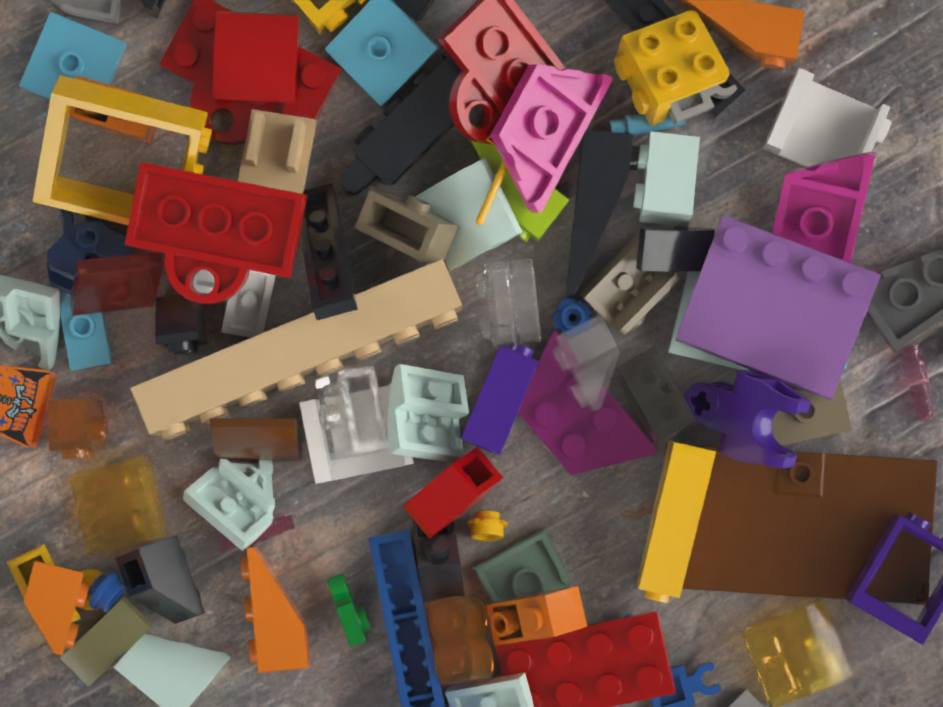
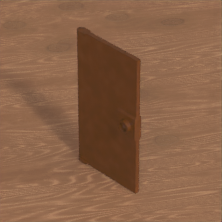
[664,443,938,605]

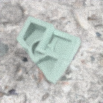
[0,275,60,371]
[114,633,232,707]

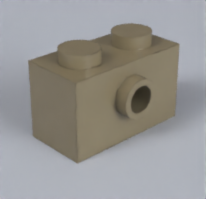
[354,190,459,263]
[772,382,852,446]

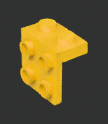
[614,10,729,126]

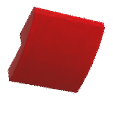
[212,11,299,103]

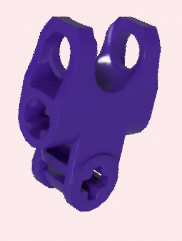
[683,370,811,468]

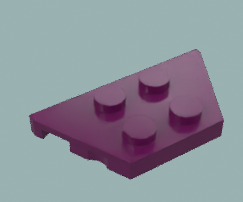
[518,330,658,475]

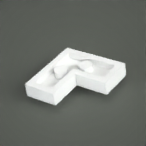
[193,270,276,338]

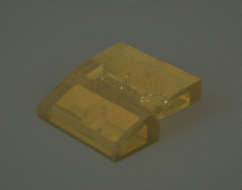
[740,599,853,707]

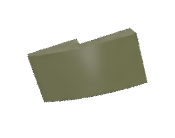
[59,596,153,687]

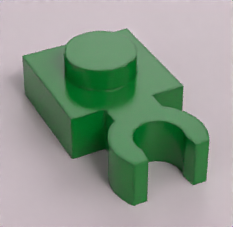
[327,573,372,647]

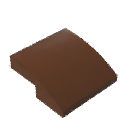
[210,418,301,461]

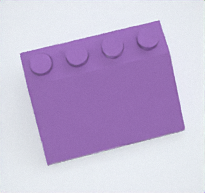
[675,215,881,401]

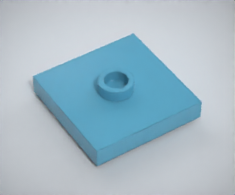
[325,0,440,107]
[19,11,127,100]

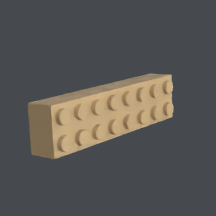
[130,259,463,440]

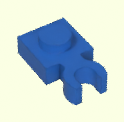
[650,662,721,707]

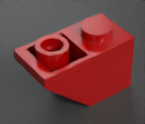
[403,447,503,539]

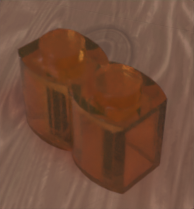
[428,596,493,684]

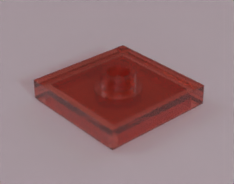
[70,252,163,316]

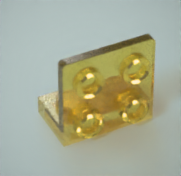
[70,455,169,554]

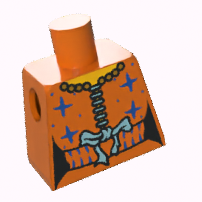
[0,365,58,448]

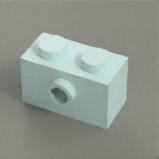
[633,131,700,227]

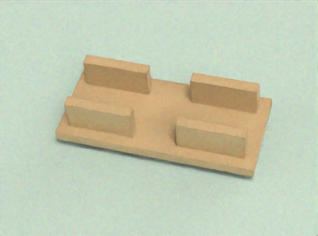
[238,109,317,194]

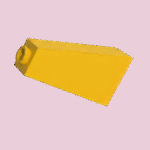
[636,440,716,603]

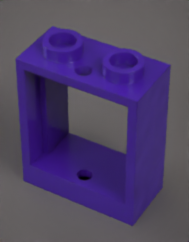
[461,342,539,455]
[845,511,943,645]

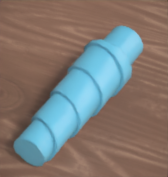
[608,113,685,137]

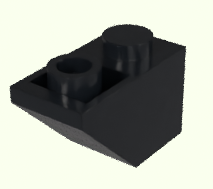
[155,294,208,355]
[412,518,465,602]
[115,535,205,624]

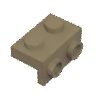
[579,236,680,336]

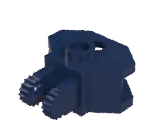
[47,209,133,296]

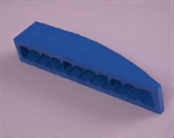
[369,530,446,707]

